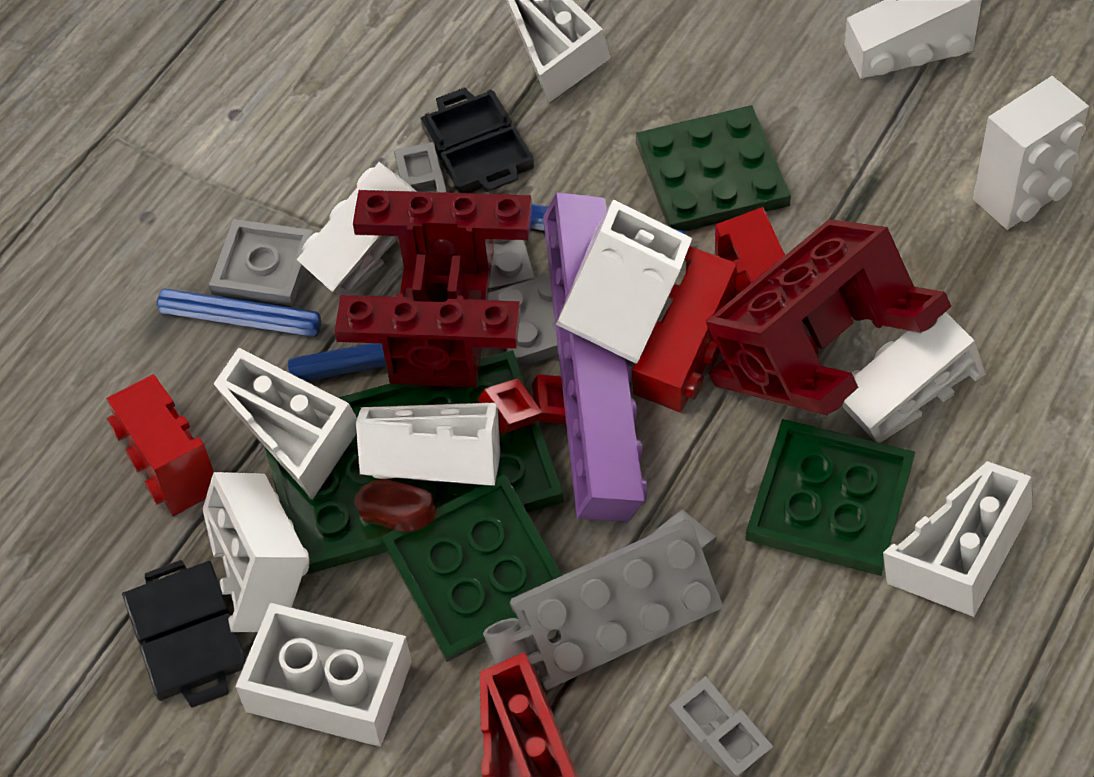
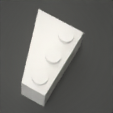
[507,0,611,103]
[844,0,982,79]
[297,162,417,296]
[842,312,986,443]
[214,348,357,500]
[356,403,500,486]
[883,461,1032,617]
[203,472,309,632]

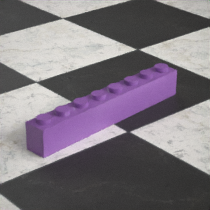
[543,192,647,522]

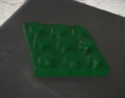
[636,105,791,232]
[745,419,915,576]
[381,474,562,662]

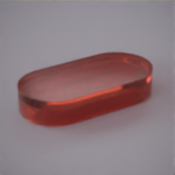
[354,479,437,532]

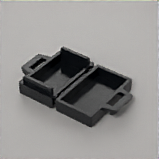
[421,87,534,193]
[122,560,246,708]

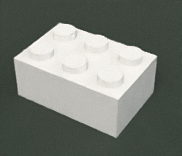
[973,76,1089,230]
[236,603,412,747]

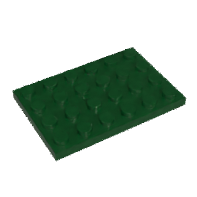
[265,350,564,575]

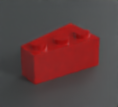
[715,207,818,354]
[632,246,737,413]
[106,374,214,516]
[480,652,578,777]

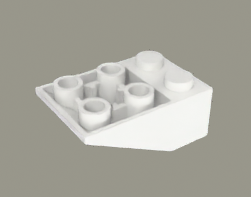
[556,200,692,364]

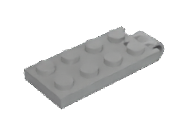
[483,519,723,690]

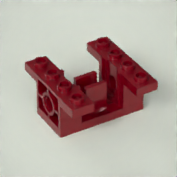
[334,190,532,388]
[705,219,952,415]

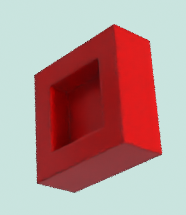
[532,374,566,424]
[478,378,542,434]

